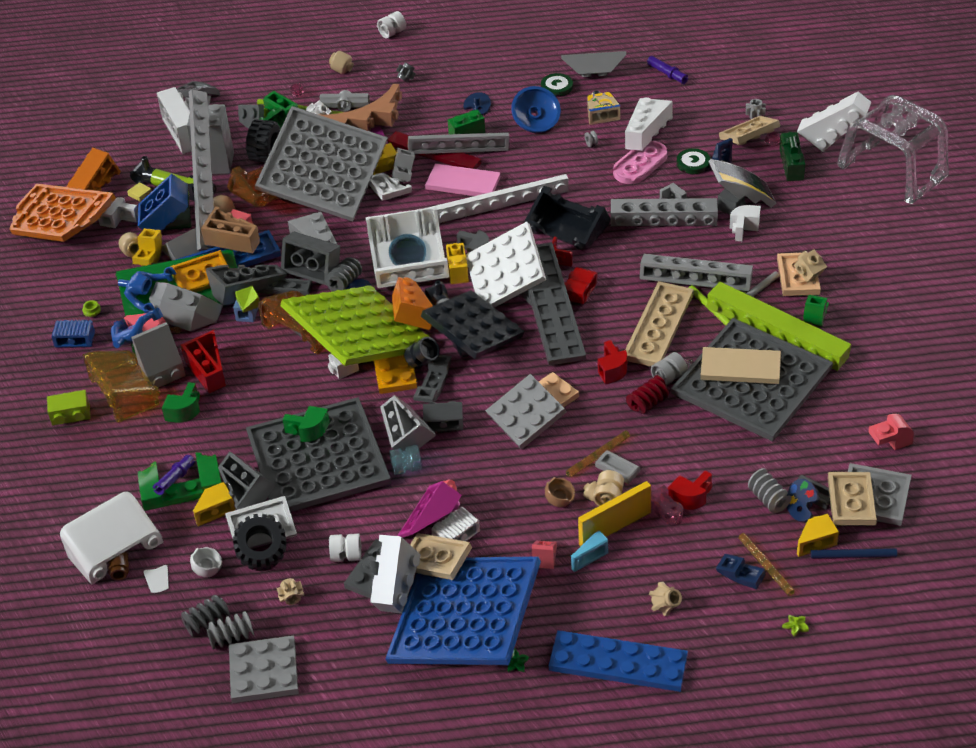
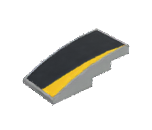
[709,159,776,208]

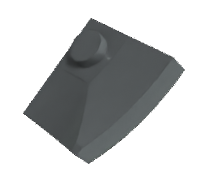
[176,81,220,98]

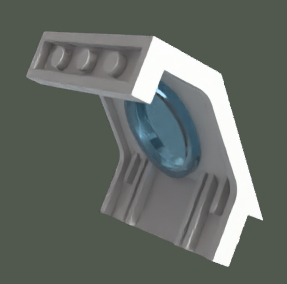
[366,207,449,288]

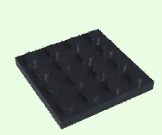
[421,290,525,359]

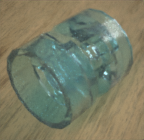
[389,445,422,475]

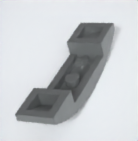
[413,355,452,403]

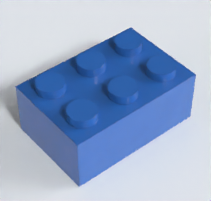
[138,174,188,232]

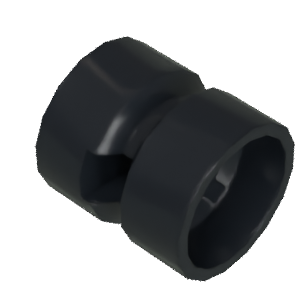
[404,337,440,369]

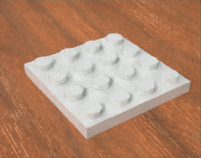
[466,222,546,307]

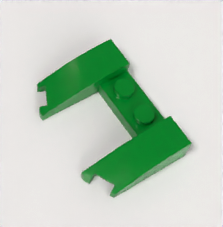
[138,452,222,511]

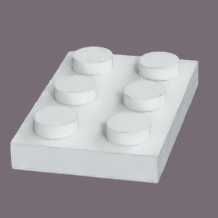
[225,496,297,549]

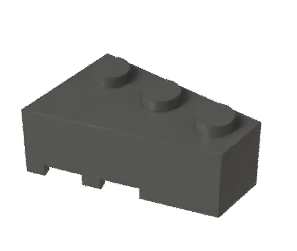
[218,451,276,510]

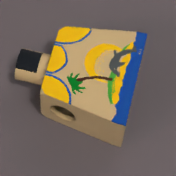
[587,90,620,125]

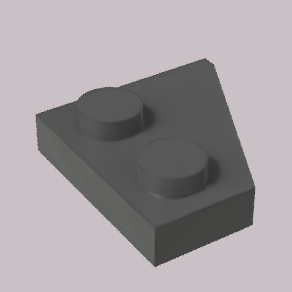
[238,104,264,129]

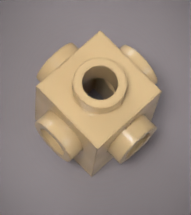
[794,249,827,282]

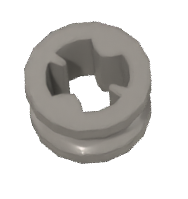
[585,131,598,147]

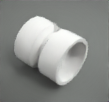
[377,11,406,38]
[329,533,361,562]

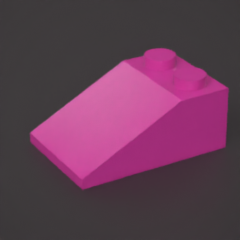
[397,481,462,538]

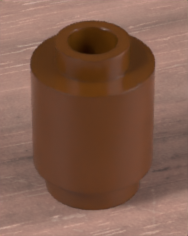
[108,551,129,581]

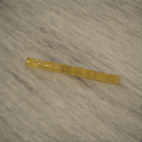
[565,430,630,477]
[738,533,795,596]

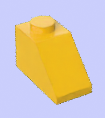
[193,482,235,526]
[797,514,839,557]

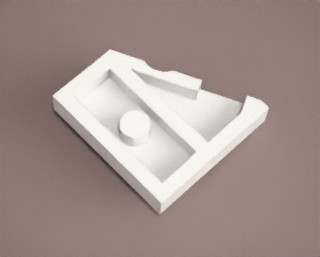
[369,173,412,201]

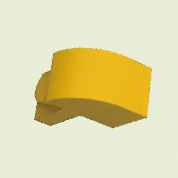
[132,228,162,266]

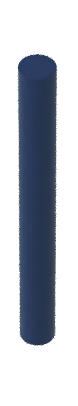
[810,548,897,558]

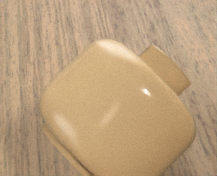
[583,481,597,501]

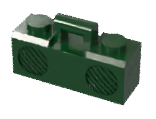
[779,132,805,182]

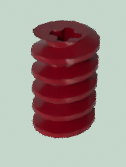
[626,375,669,414]

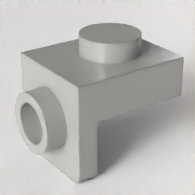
[659,183,687,199]

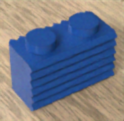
[51,320,95,347]

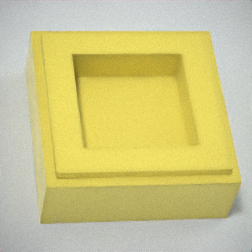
[127,182,152,202]

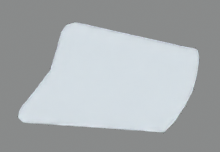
[143,565,169,593]

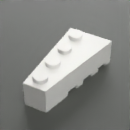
[797,92,871,152]
[625,97,673,151]

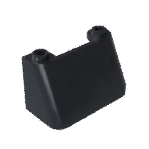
[525,186,611,251]

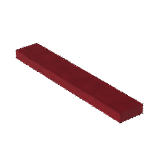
[387,131,482,169]

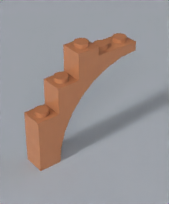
[318,84,402,132]

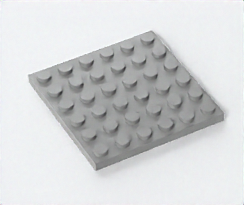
[255,106,388,221]

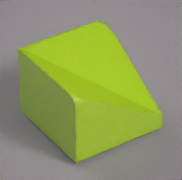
[235,286,261,313]

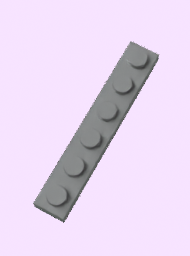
[408,133,509,154]

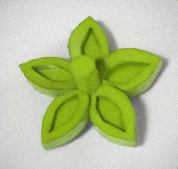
[782,615,809,636]

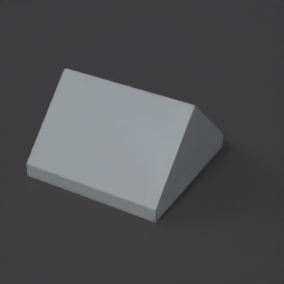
[162,228,201,260]

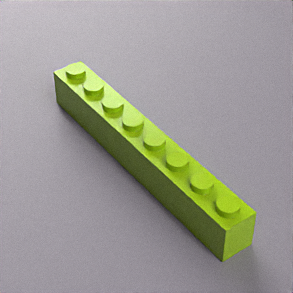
[707,282,851,371]

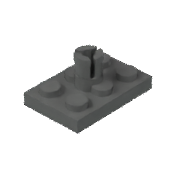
[344,539,382,599]

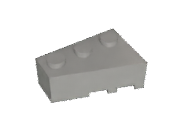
[380,395,436,458]

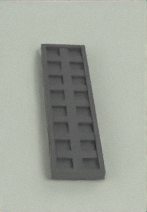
[527,242,586,365]

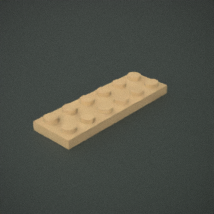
[625,281,694,367]

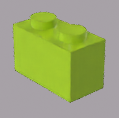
[47,390,90,426]

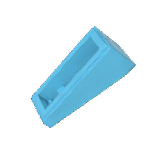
[571,531,608,572]

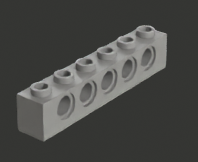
[611,198,718,226]
[640,254,753,291]

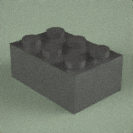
[281,232,340,285]

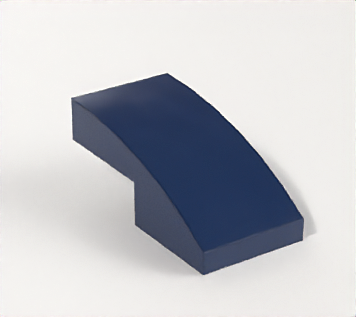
[716,554,766,589]

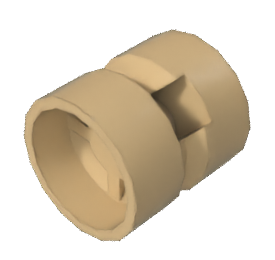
[593,470,624,506]

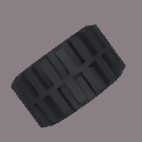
[246,119,280,163]
[233,514,286,571]

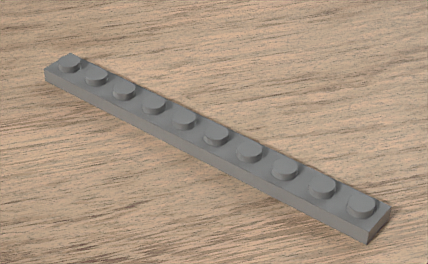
[189,89,215,251]

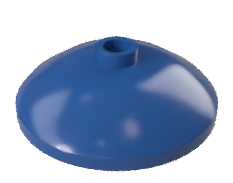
[511,86,561,133]

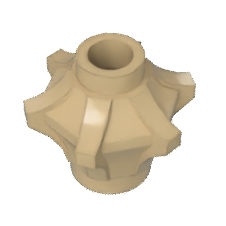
[649,582,682,616]

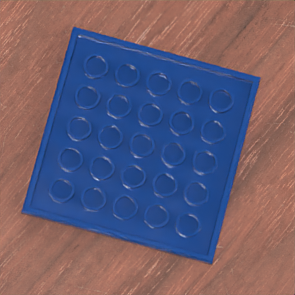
[385,556,541,665]

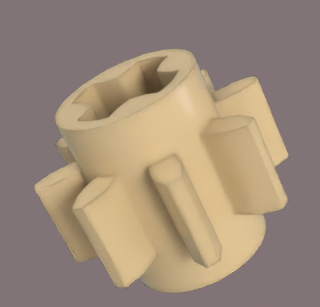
[277,578,304,605]

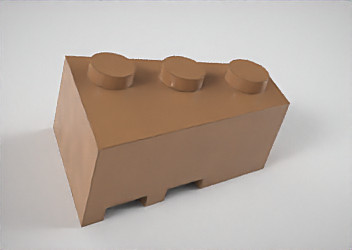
[201,206,260,253]

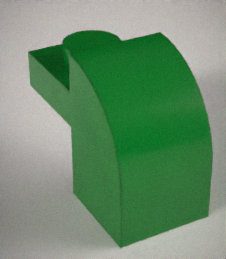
[803,295,829,326]
[162,382,200,423]
[283,406,330,442]

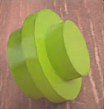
[82,300,101,317]

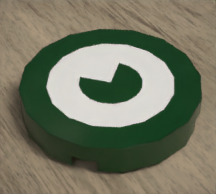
[541,73,573,96]
[676,149,710,174]

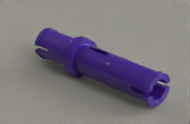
[647,56,688,84]
[153,455,195,495]

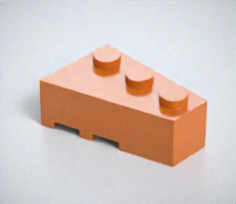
[66,148,121,191]
[392,277,433,330]

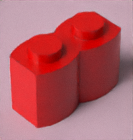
[564,267,597,304]

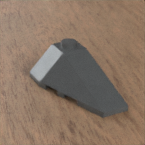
[206,265,287,305]

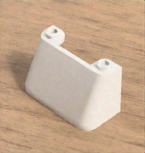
[60,492,163,585]

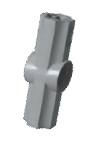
[320,90,370,112]

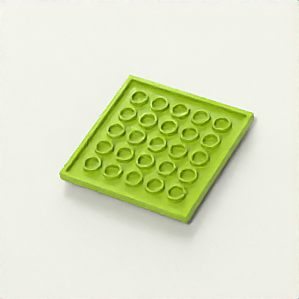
[280,285,429,366]

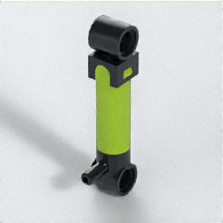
[130,156,217,201]

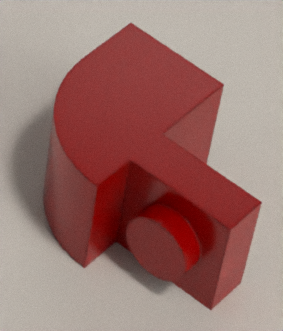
[597,340,627,385]
[667,470,713,510]

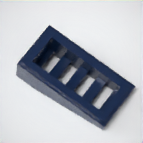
[712,138,733,164]

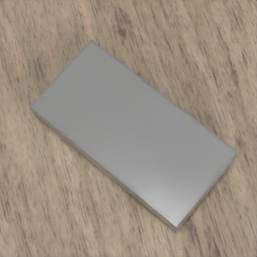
[595,450,640,484]

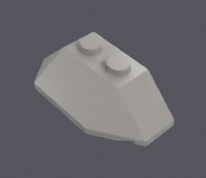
[561,51,626,77]
[149,282,223,332]

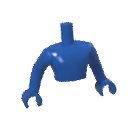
[118,267,176,313]
[111,308,163,348]

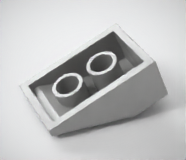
[131,322,185,391]

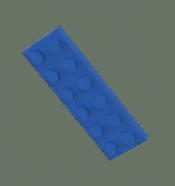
[549,630,688,692]

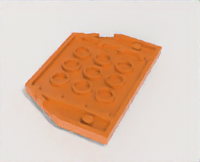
[10,183,116,242]

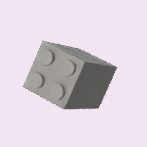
[187,104,234,174]

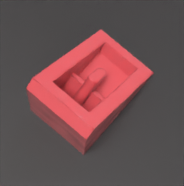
[532,540,557,569]

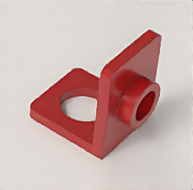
[552,237,573,267]

